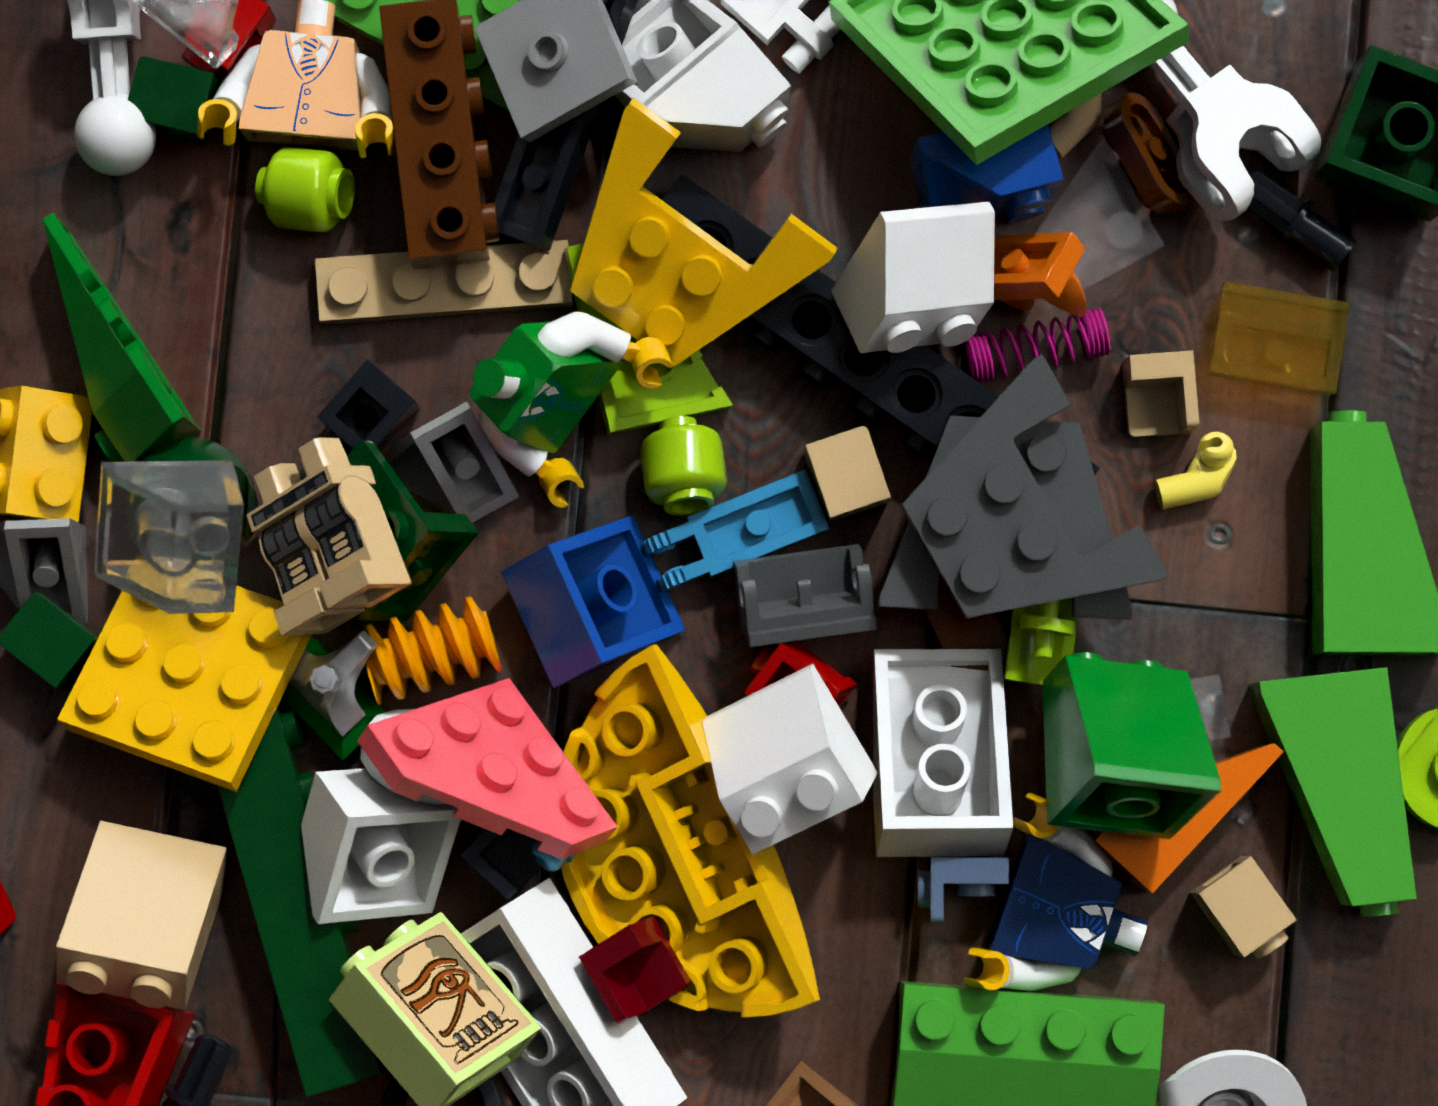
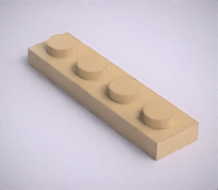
[315,240,573,325]

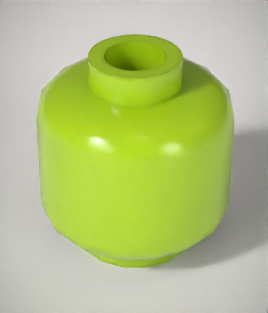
[255,147,355,232]
[640,416,727,516]

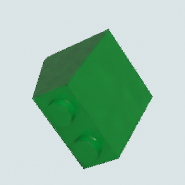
[1043,652,1221,839]

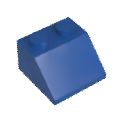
[501,515,686,688]

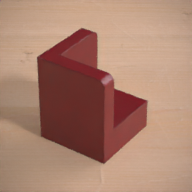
[579,917,691,1024]

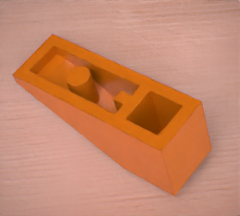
[1092,743,1284,894]

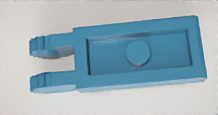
[642,470,830,592]

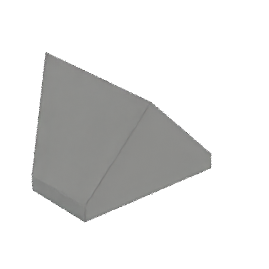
[383,402,519,523]
[0,518,88,624]

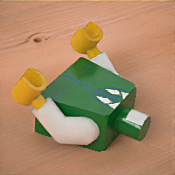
[470,312,673,508]

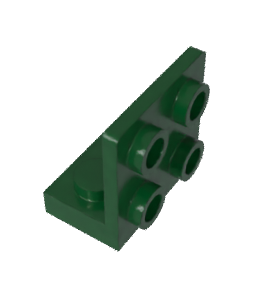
[347,440,479,621]

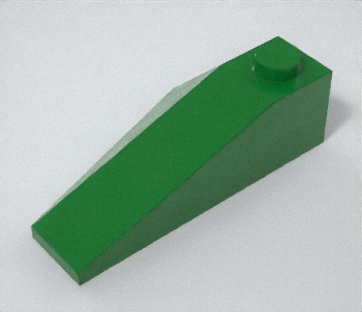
[42,212,202,471]

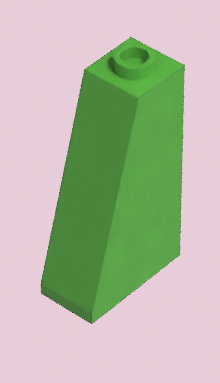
[1310,410,1438,656]
[1249,667,1417,917]

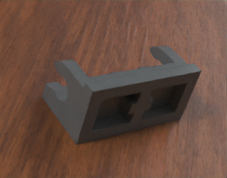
[733,544,877,647]

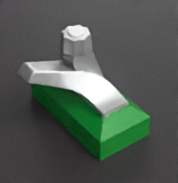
[282,630,386,761]

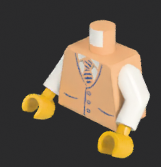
[197,0,396,158]

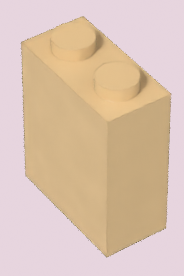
[56,821,227,1010]

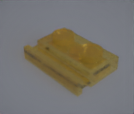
[1207,281,1350,396]

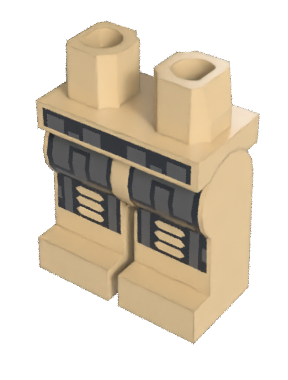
[246,437,412,636]

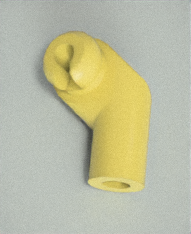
[1155,431,1237,510]

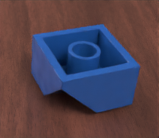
[909,124,1064,223]

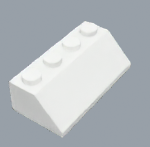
[461,878,687,1106]

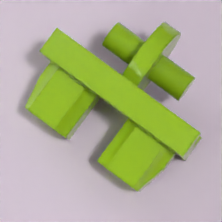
[1003,598,1078,685]

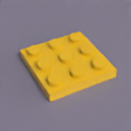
[57,552,312,792]

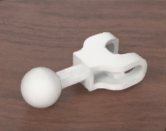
[67,0,156,176]
[1151,0,1321,221]

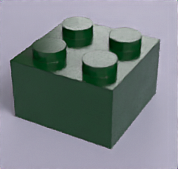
[1313,44,1438,222]

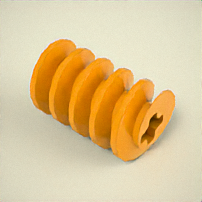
[364,596,502,706]

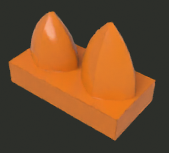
[994,232,1087,317]

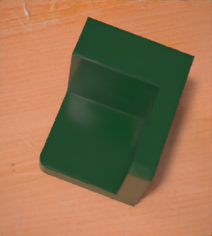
[128,56,220,147]
[0,592,99,691]

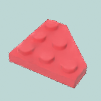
[357,678,617,859]

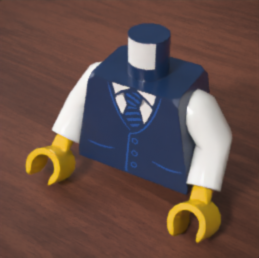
[964,793,1148,992]

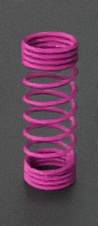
[964,307,1111,384]

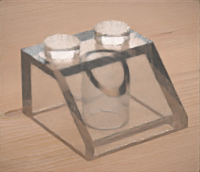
[94,461,244,614]

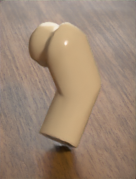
[1049,93,1102,159]

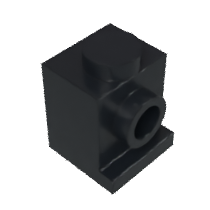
[317,359,421,456]

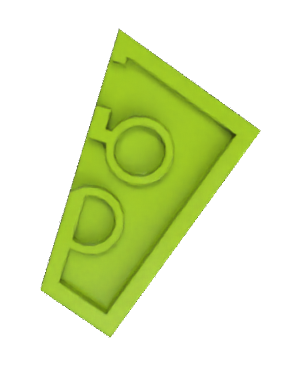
[564,243,733,435]

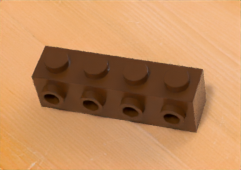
[379,0,500,269]

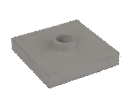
[474,0,637,142]

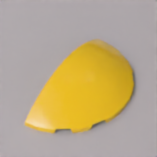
[561,644,820,1017]

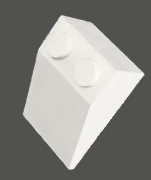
[873,649,1013,857]

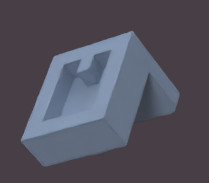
[918,856,1009,922]

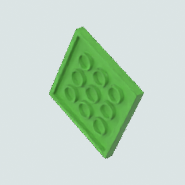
[829,0,1189,165]

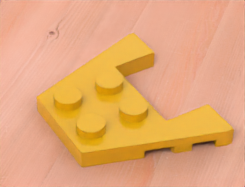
[570,98,838,367]

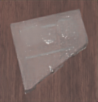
[1035,140,1165,308]

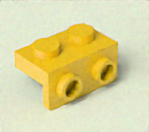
[0,385,92,523]

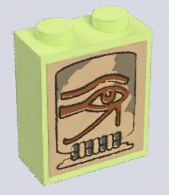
[329,912,542,1106]

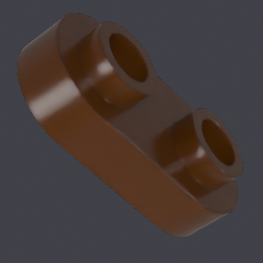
[1103,93,1194,216]

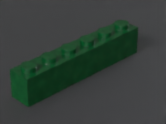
[218,701,387,1097]

